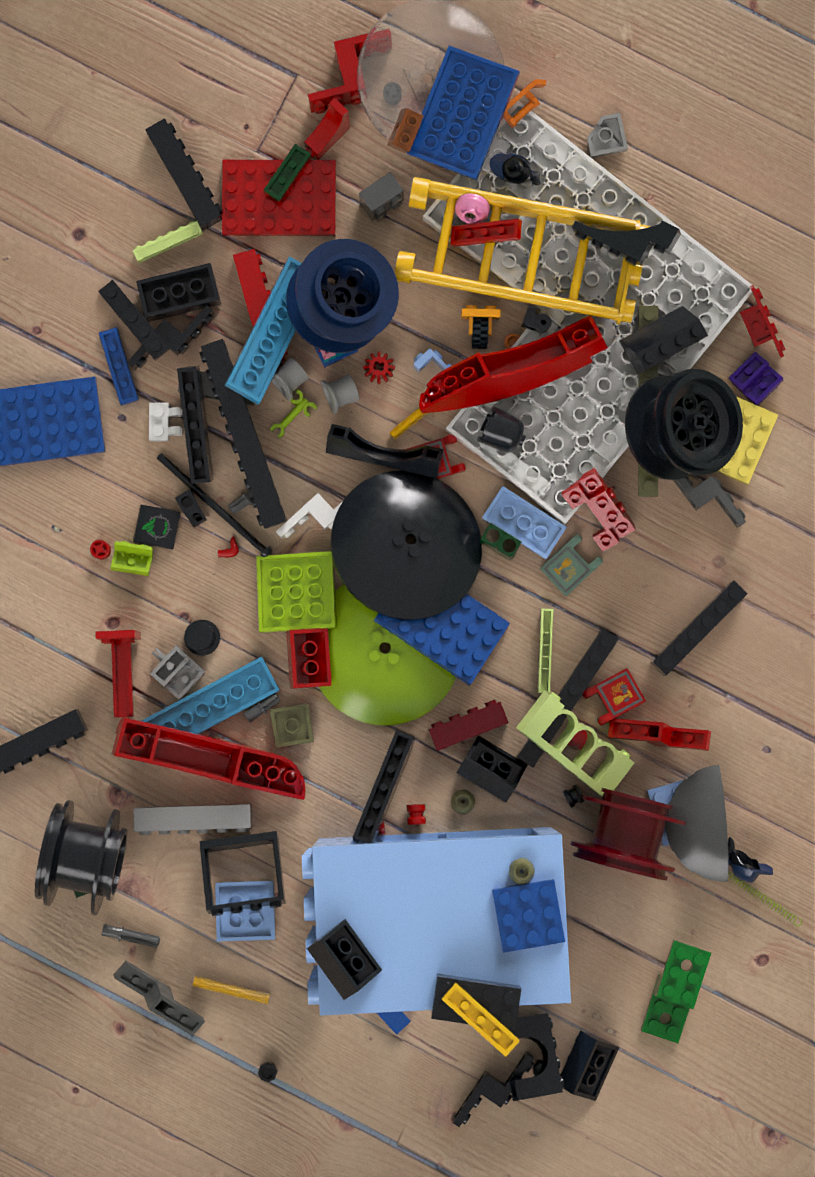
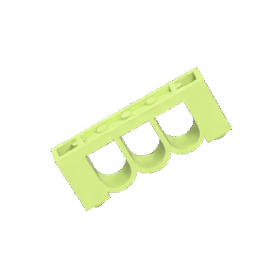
[516,691,634,797]

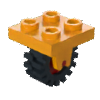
[461,305,500,349]

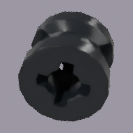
[562,784,585,808]

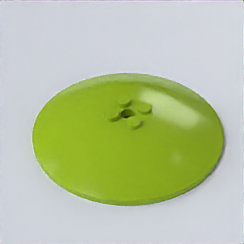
[319,585,456,726]

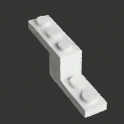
[276,493,343,539]

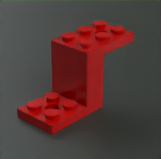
[308,28,391,114]

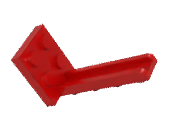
[95,630,141,718]

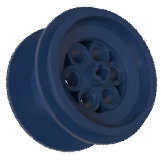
[286,239,399,353]

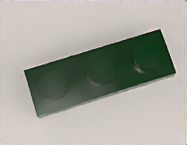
[263,144,311,202]

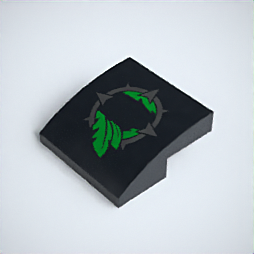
[133,505,180,550]

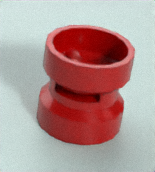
[406,804,426,825]

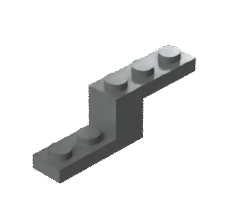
[673,476,746,528]
[113,960,205,1036]

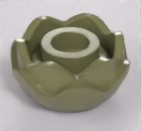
[451,790,475,814]
[509,858,535,884]

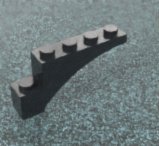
[572,220,681,266]

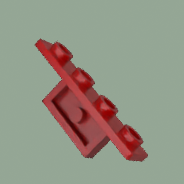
[739,285,786,358]

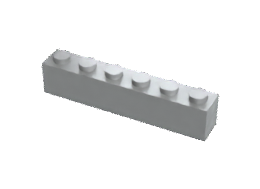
[133,804,252,835]

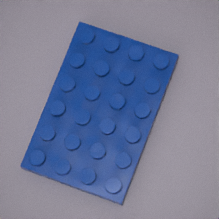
[406,46,520,181]
[0,376,106,466]
[373,593,510,686]

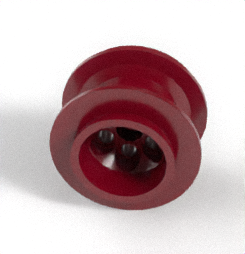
[570,788,687,881]

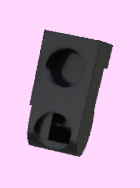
[175,489,207,528]

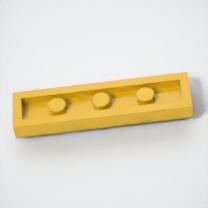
[441,982,520,1057]

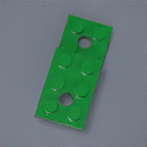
[641,940,711,1043]

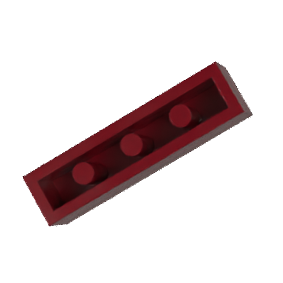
[429,700,509,751]

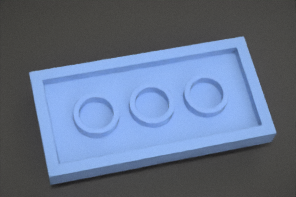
[482,486,567,560]

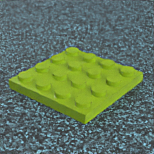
[256,551,336,633]

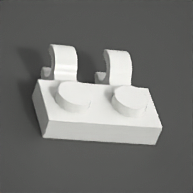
[149,403,183,442]

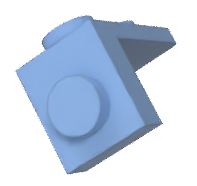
[413,348,452,373]

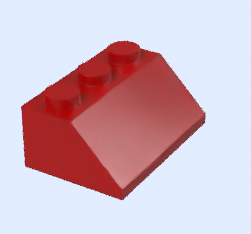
[286,628,332,689]

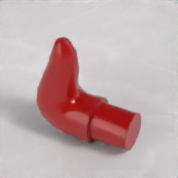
[218,536,239,558]

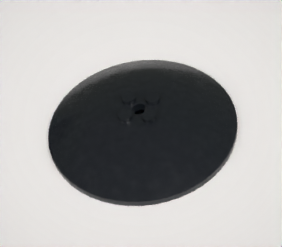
[331,470,482,620]

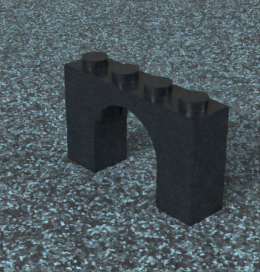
[509,1013,564,1101]

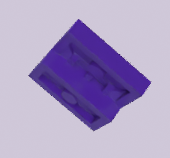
[729,352,784,406]

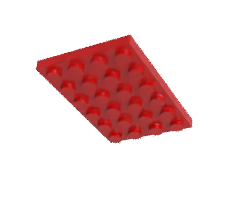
[222,160,336,236]

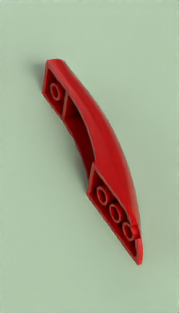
[112,717,306,800]

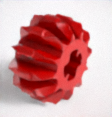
[363,351,395,384]

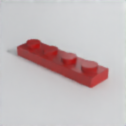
[450,219,522,247]

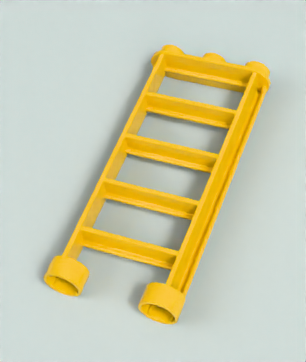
[395,177,650,325]

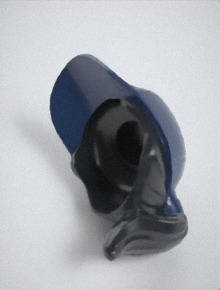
[489,153,541,185]
[728,837,773,883]

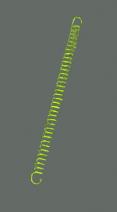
[728,870,802,926]

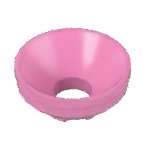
[455,194,490,224]

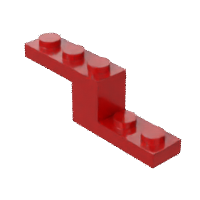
[607,718,711,751]

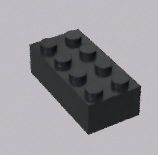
[136,263,221,322]
[431,973,521,1031]

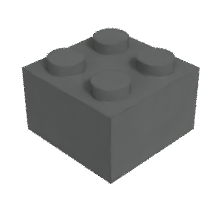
[359,172,404,221]

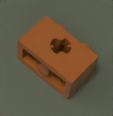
[387,108,424,153]

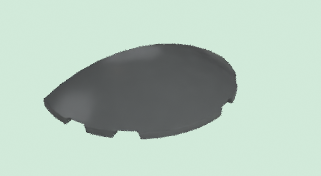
[665,765,728,882]

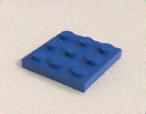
[492,879,565,953]

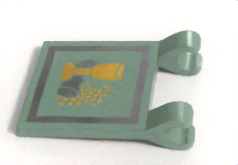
[540,534,603,596]

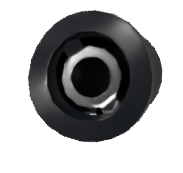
[184,620,220,656]

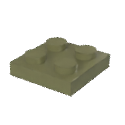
[270,704,314,748]

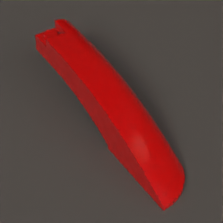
[419,315,608,414]

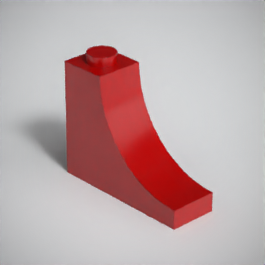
[304,98,350,160]

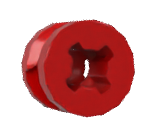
[90,540,111,560]

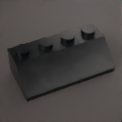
[619,306,708,375]

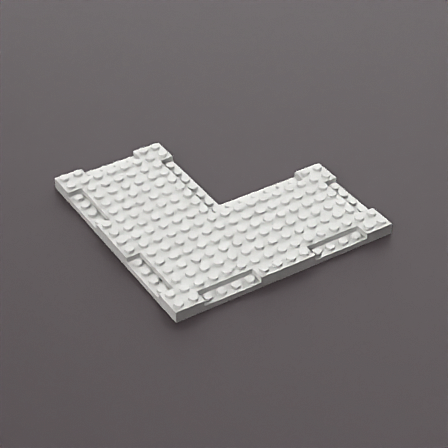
[423,101,752,526]

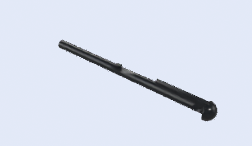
[157,453,272,557]

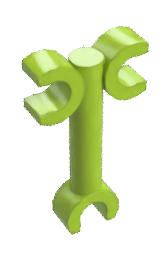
[270,390,317,439]

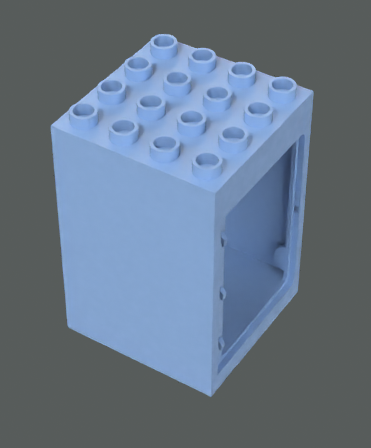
[302,827,571,1016]

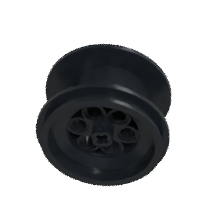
[625,369,743,480]
[35,800,128,915]

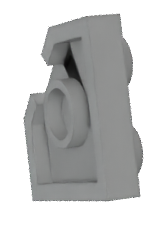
[587,113,628,158]

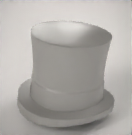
[271,358,309,401]
[320,374,359,415]

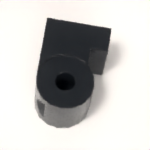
[521,306,552,333]

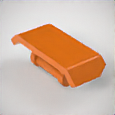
[503,79,547,128]

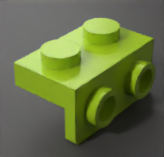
[110,541,153,576]

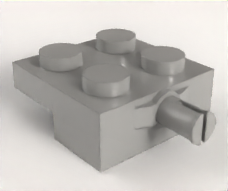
[150,645,206,700]

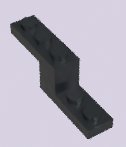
[98,280,170,361]
[128,305,214,370]
[452,1051,534,1127]

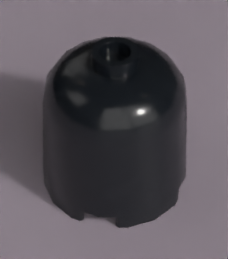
[477,406,526,453]

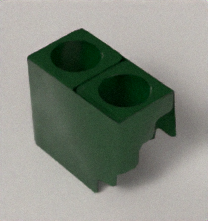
[479,523,522,561]

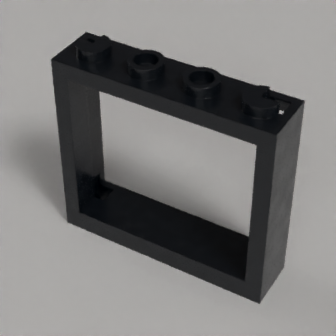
[199,831,286,916]

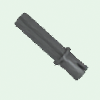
[101,923,160,948]

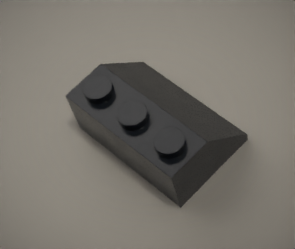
[456,735,528,802]
[306,919,382,1000]
[560,1031,619,1101]

